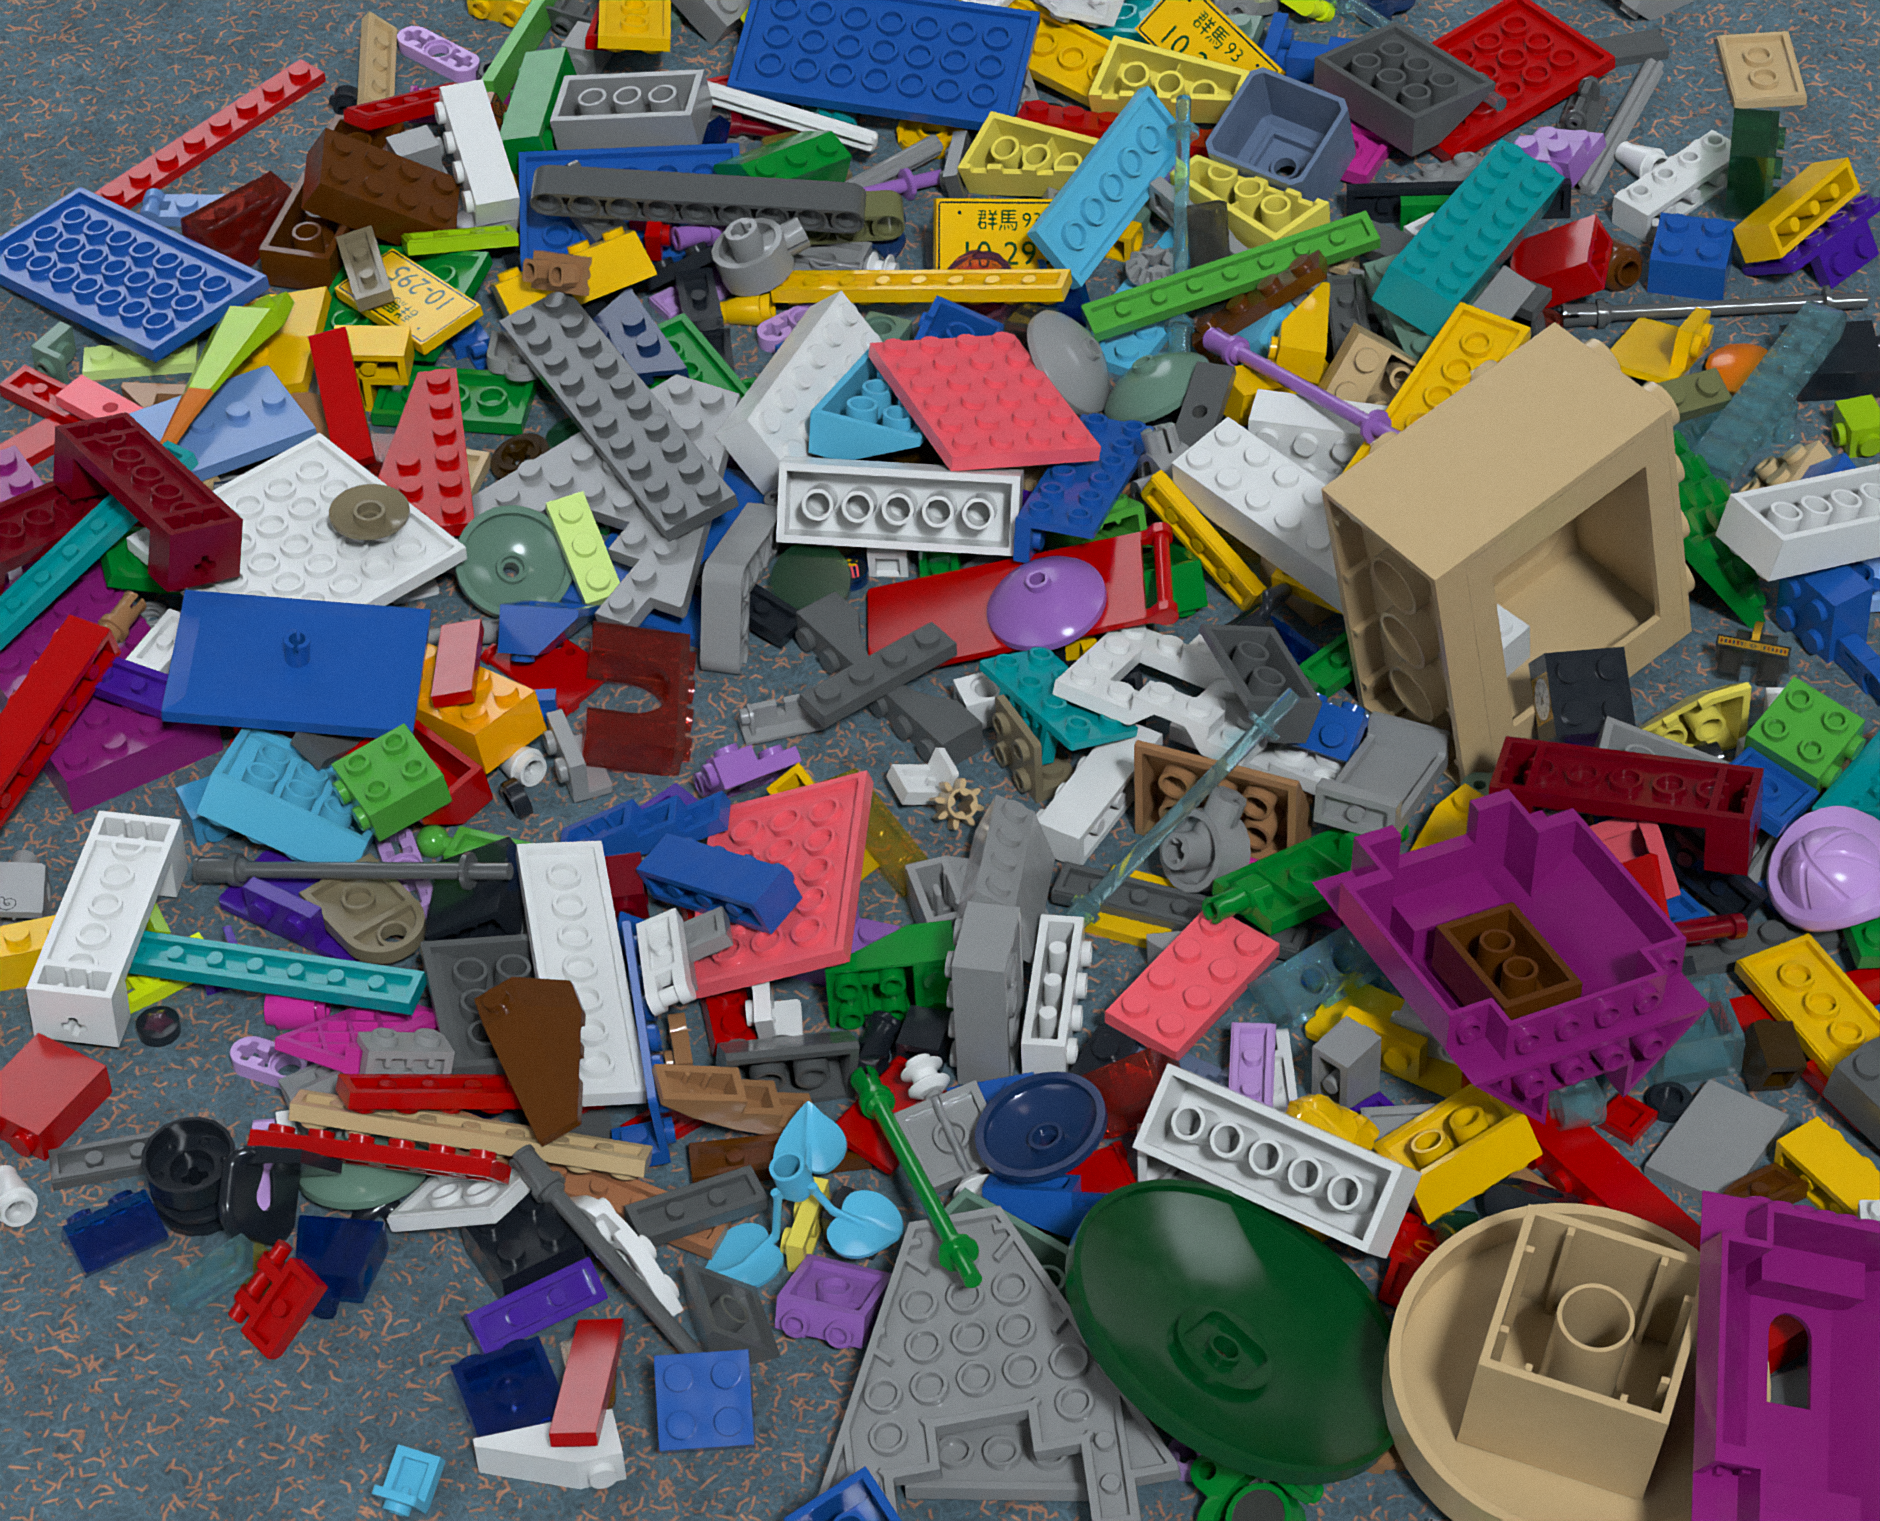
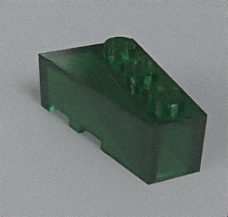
[1724,108,1786,220]

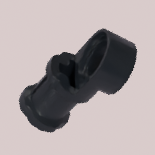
[858,1010,902,1077]

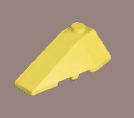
[1638,682,1752,751]

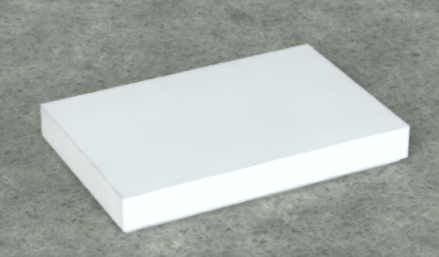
[386,1165,532,1232]

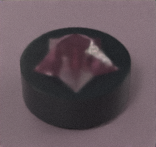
[136,1006,181,1047]

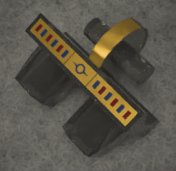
[1715,621,1792,688]

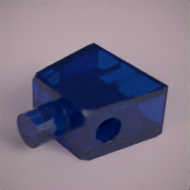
[296,1215,389,1319]

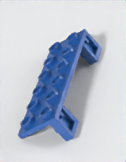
[1013,413,1154,563]
[611,920,677,1167]

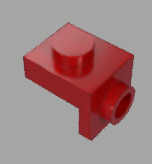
[629,220,672,261]

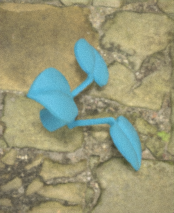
[705,1101,904,1288]

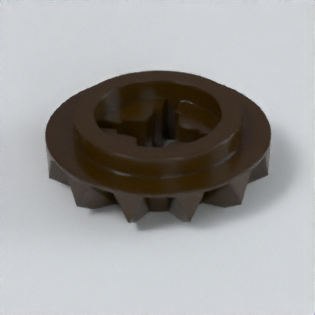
[490,433,550,480]

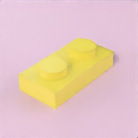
[780,1177,830,1272]

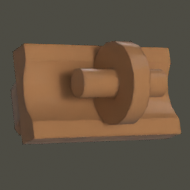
[522,250,592,296]

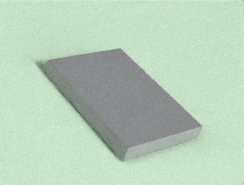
[1644,1079,1789,1201]

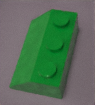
[713,131,852,182]

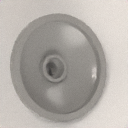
[1027,310,1110,415]

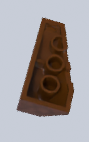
[474,977,586,1147]

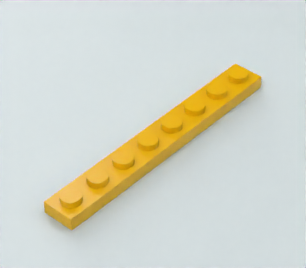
[770,269,1072,305]

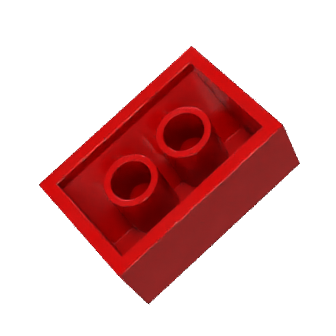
[340,719,493,825]

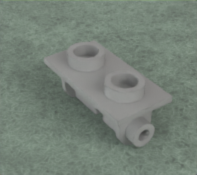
[737,694,826,746]

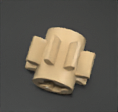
[929,778,984,830]

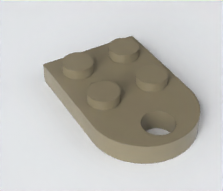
[299,853,426,964]

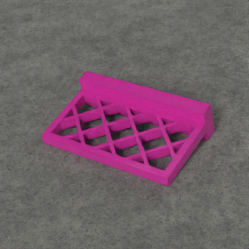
[275,1004,438,1074]

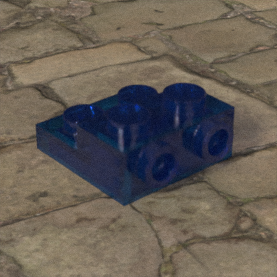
[450,1336,560,1438]

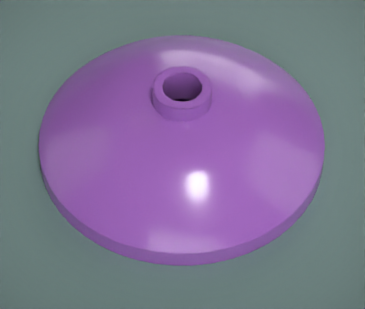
[987,556,1107,651]

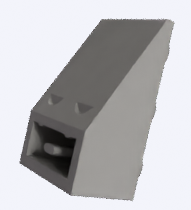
[905,855,1049,949]

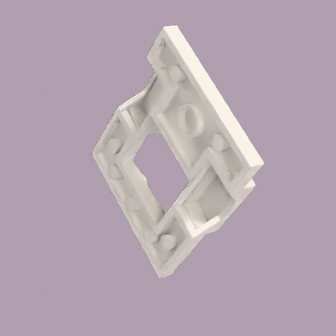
[1052,625,1268,767]

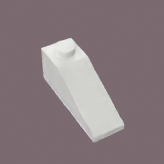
[473,1409,626,1489]

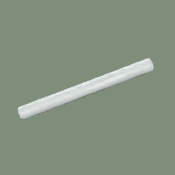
[707,80,878,152]

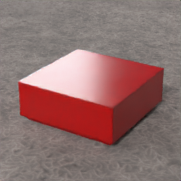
[1595,1093,1658,1146]

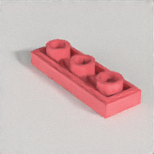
[55,374,143,420]

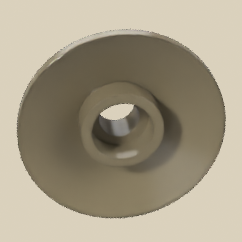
[329,484,410,540]

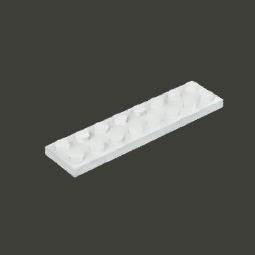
[516,841,647,1107]

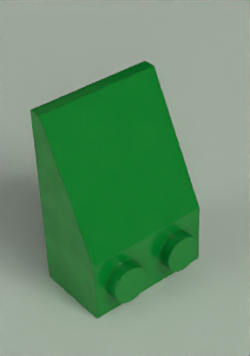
[1142,539,1208,626]

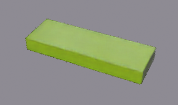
[401,224,519,256]

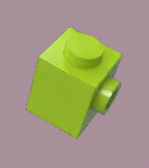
[1831,394,1880,458]

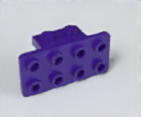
[1742,194,1880,289]
[219,850,360,962]

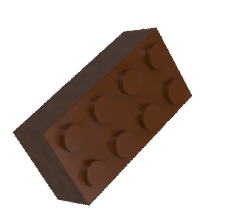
[301,127,460,247]

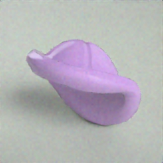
[1766,806,1880,932]

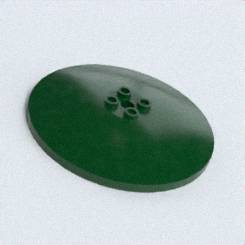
[1065,1179,1394,1485]

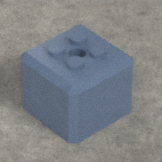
[1205,67,1356,202]

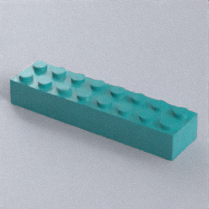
[1371,139,1565,338]

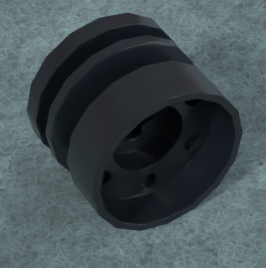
[141,1116,236,1237]

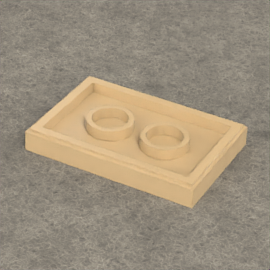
[1716,31,1807,109]

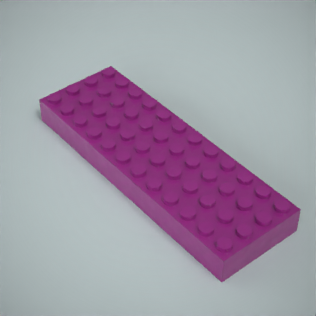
[0,445,224,815]

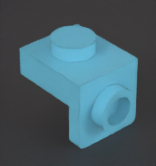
[371,1444,446,1518]

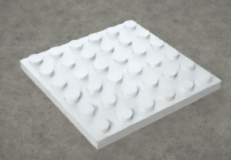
[126,433,467,606]

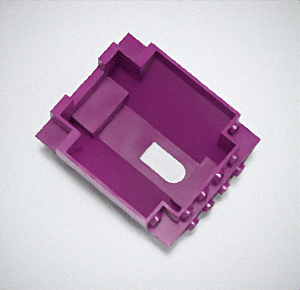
[1312,789,1711,1125]
[1691,1190,1880,1521]

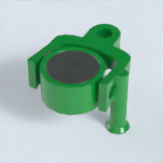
[1190,1455,1324,1521]

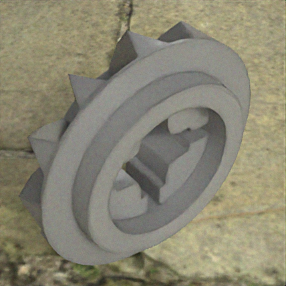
[1126,244,1186,286]

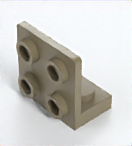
[992,694,1075,803]

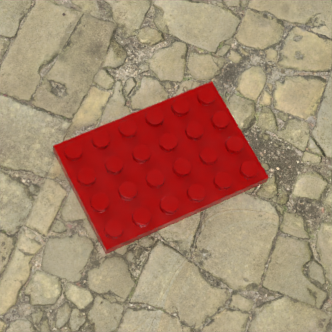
[1428,0,1615,162]

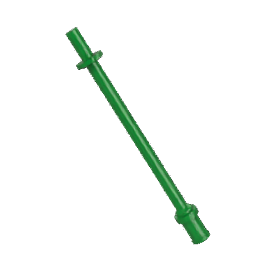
[850,1066,982,1288]

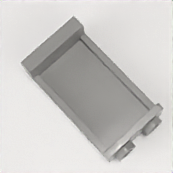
[1313,711,1451,835]

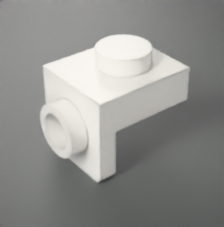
[886,748,959,805]
[745,982,803,1039]

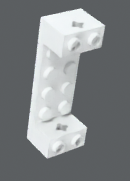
[26,811,188,1047]

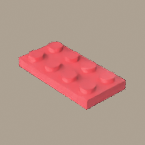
[1105,911,1280,1063]

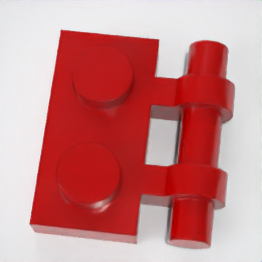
[228,1239,328,1360]

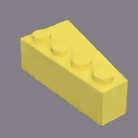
[1088,35,1250,124]
[957,111,1099,197]
[1170,154,1330,248]

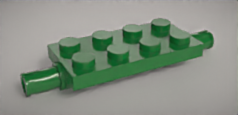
[1202,825,1409,936]

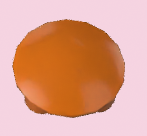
[1705,343,1783,400]

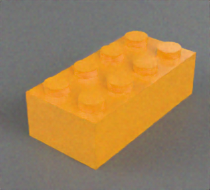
[416,643,547,774]

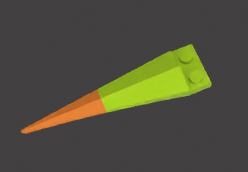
[160,291,295,444]

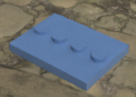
[129,365,317,481]

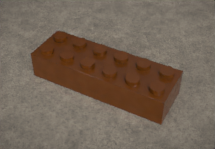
[259,114,405,290]

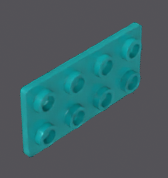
[979,647,1138,765]

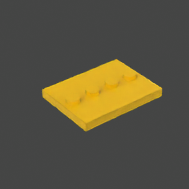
[216,286,332,394]

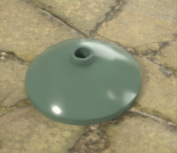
[1104,351,1209,423]
[454,505,572,618]
[299,1130,428,1210]

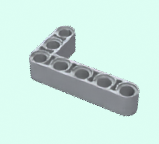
[700,502,783,675]

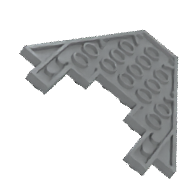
[445,374,741,635]
[818,1206,1181,1521]

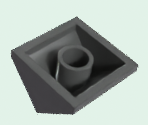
[683,1262,780,1365]

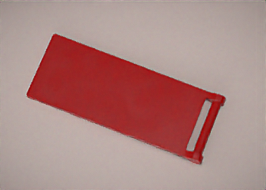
[867,522,1179,668]

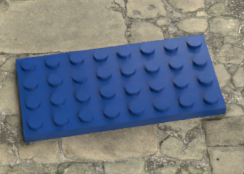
[727,0,1040,131]
[0,187,270,363]

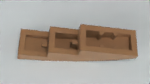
[652,1064,812,1135]

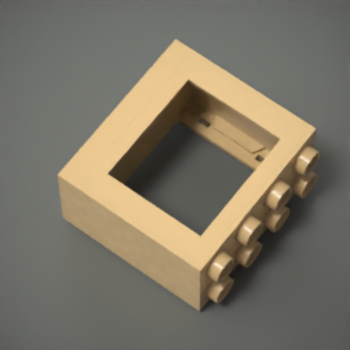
[1321,322,1695,788]

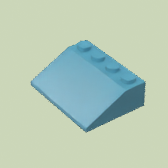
[808,349,927,460]
[196,728,375,862]

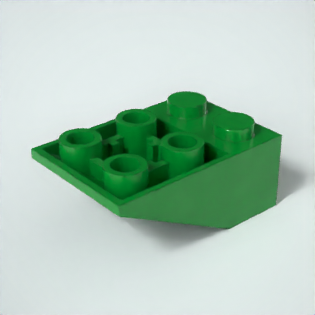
[825,920,955,1030]

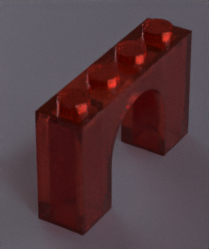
[581,621,697,776]

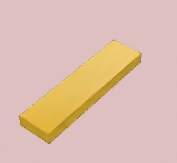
[1140,469,1267,611]

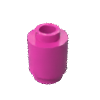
[264,994,331,1030]

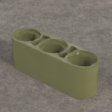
[805,190,905,245]

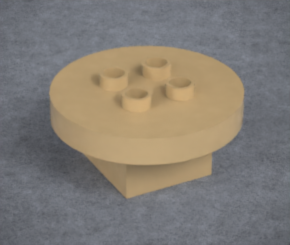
[1382,1203,1771,1521]

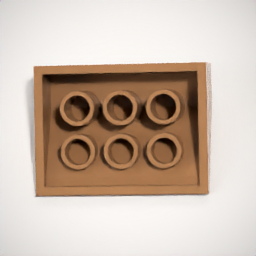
[1134,740,1312,860]

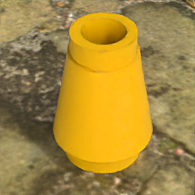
[720,292,776,326]

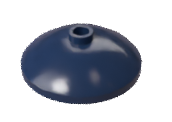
[975,1071,1108,1183]

